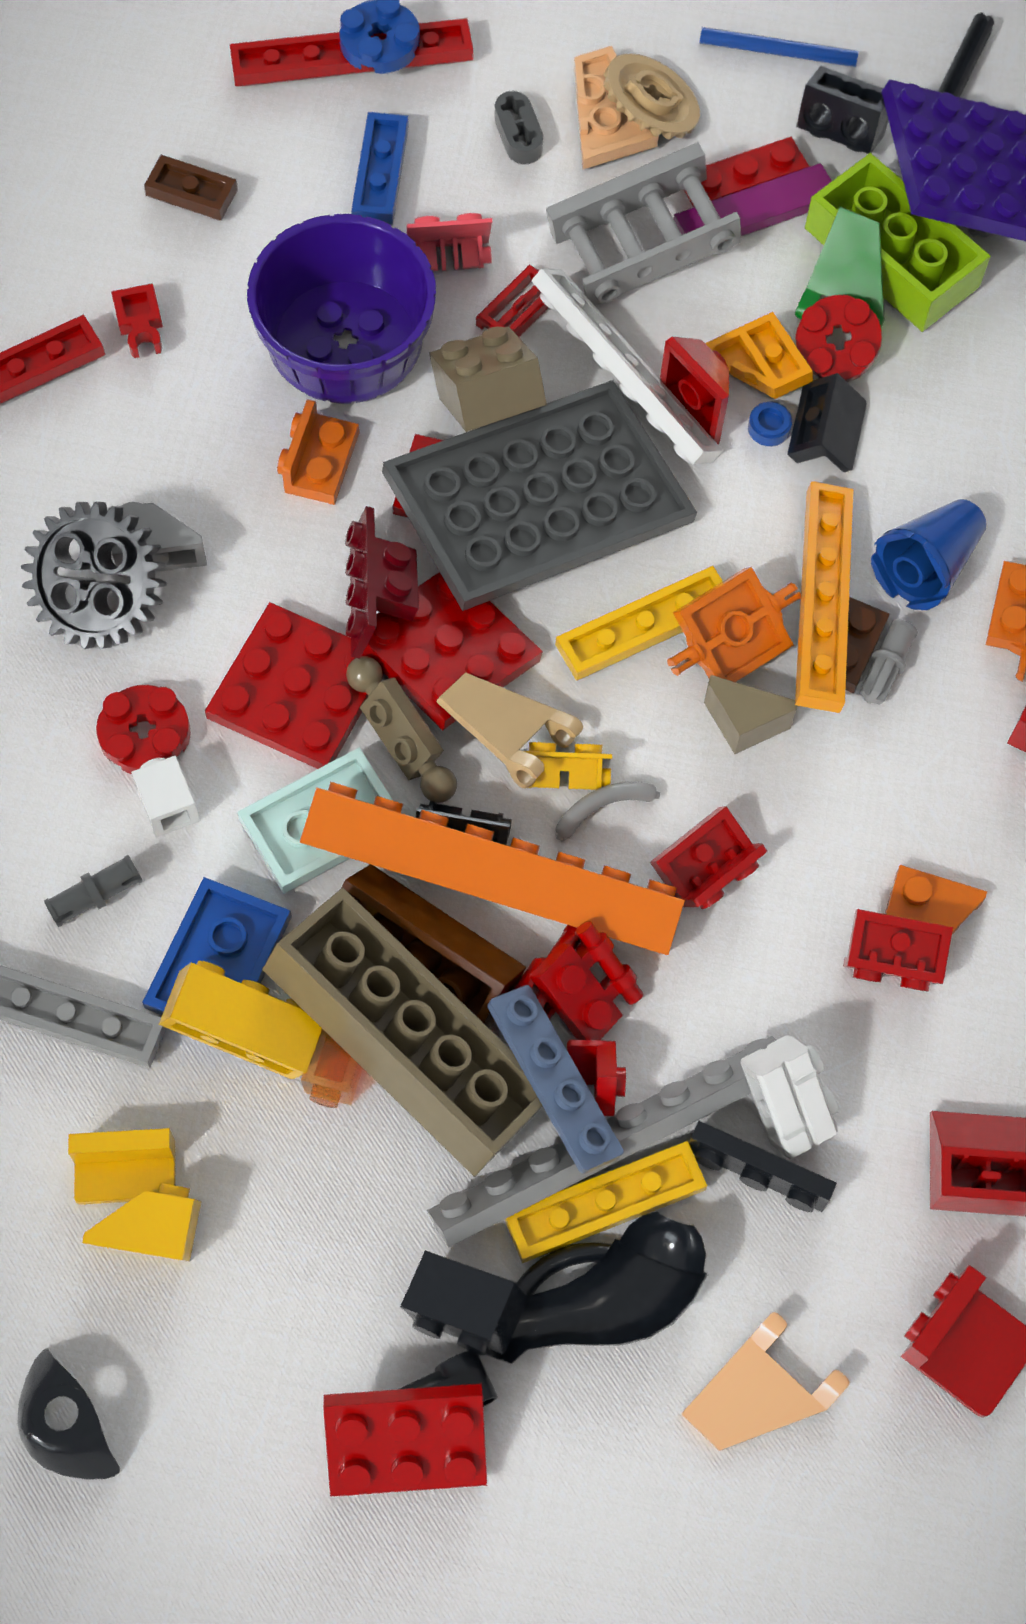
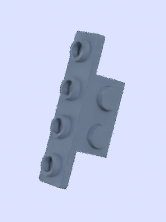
[487,985,624,1174]

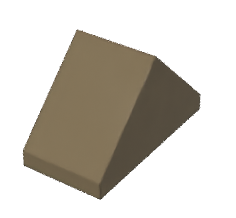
[704,675,798,754]

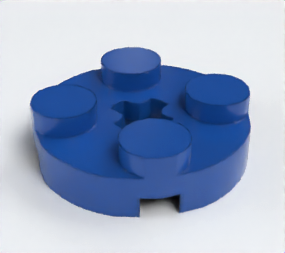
[339,0,420,74]

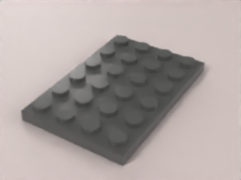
[382,380,697,611]

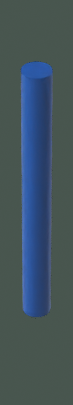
[699,27,859,67]

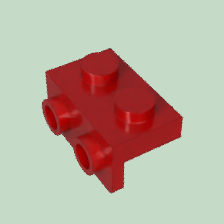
[650,806,767,909]

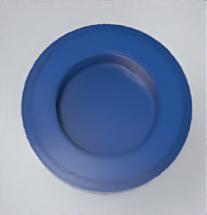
[748,402,792,446]

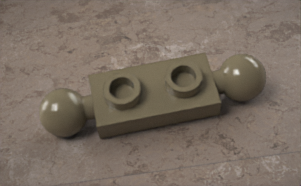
[346,656,457,803]

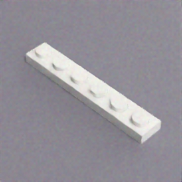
[531,268,723,464]

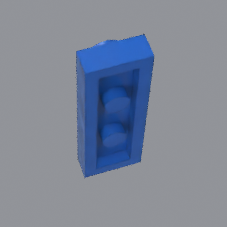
[351,112,409,225]

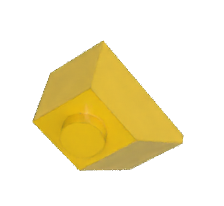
[82,1183,202,1262]

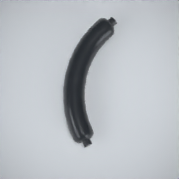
[516,1242,611,1307]

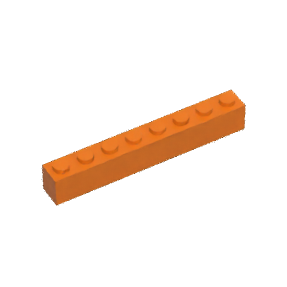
[299,782,685,955]

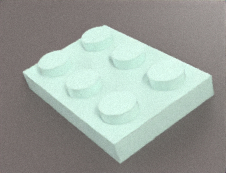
[237,747,393,894]

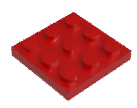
[363,572,543,731]
[205,602,384,769]

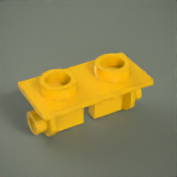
[524,742,612,790]

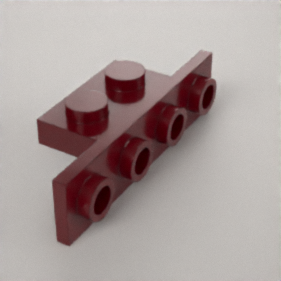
[345,506,419,659]

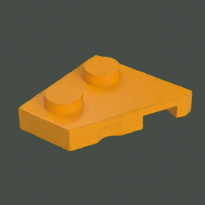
[705,312,813,399]

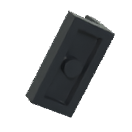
[787,373,867,472]

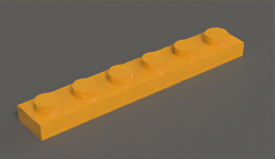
[795,481,853,713]

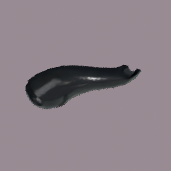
[485,1211,708,1364]

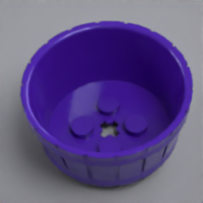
[247,214,436,404]

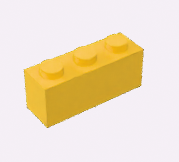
[158,961,322,1080]

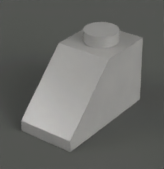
[108,502,207,576]

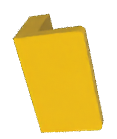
[68,1128,175,1205]

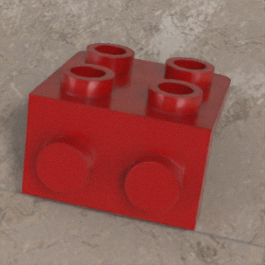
[900,1265,1026,1417]

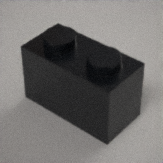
[400,1250,528,1356]

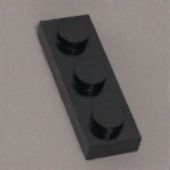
[689,1121,837,1212]

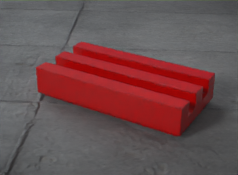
[476,264,549,337]

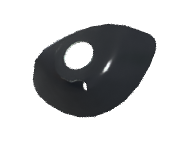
[17,1348,120,1479]

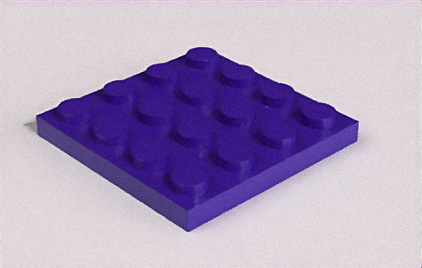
[882,79,1026,241]

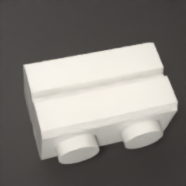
[740,1035,838,1158]

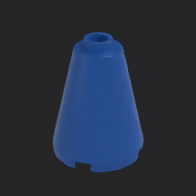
[871,499,987,610]

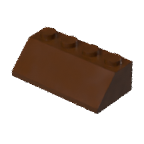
[341,864,527,1028]

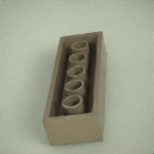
[262,887,543,1177]

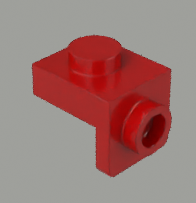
[566,1040,626,1117]

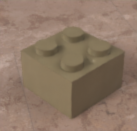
[429,326,547,432]

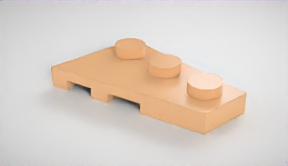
[574,46,659,170]

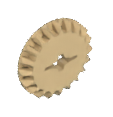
[603,54,700,140]

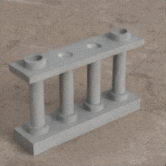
[546,142,741,306]

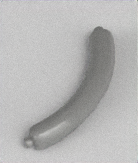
[555,782,660,841]

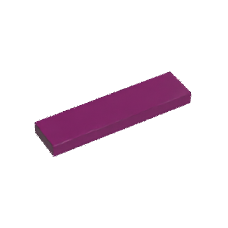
[673,163,832,236]

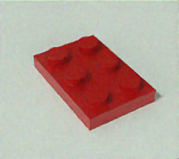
[323,1384,487,1497]

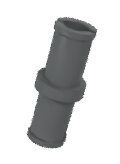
[44,855,143,927]

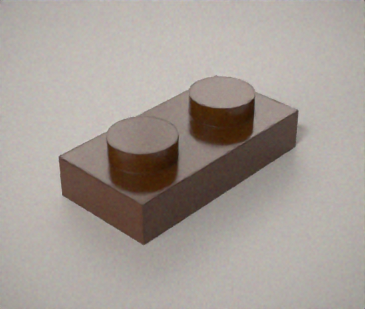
[144,154,238,221]
[845,597,890,694]

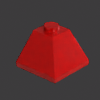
[660,336,729,444]

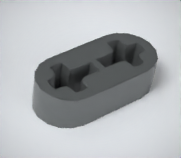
[494,91,543,164]

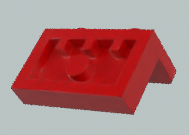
[843,909,953,992]

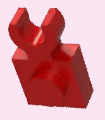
[111,283,163,358]

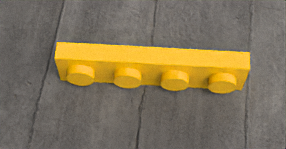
[555,566,723,681]
[504,1141,707,1263]

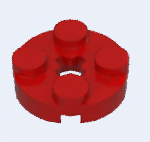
[796,295,882,382]
[96,685,191,774]

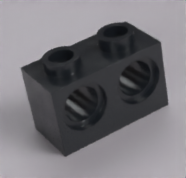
[796,66,888,154]

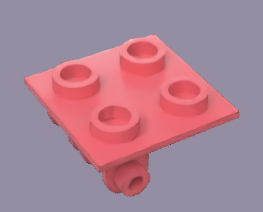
[406,213,492,271]

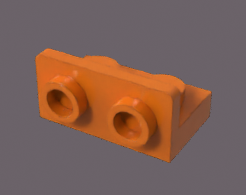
[277,399,359,505]

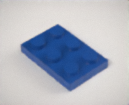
[142,877,292,1015]

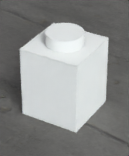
[131,755,200,838]

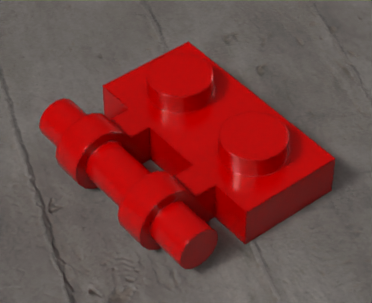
[529,921,643,1040]

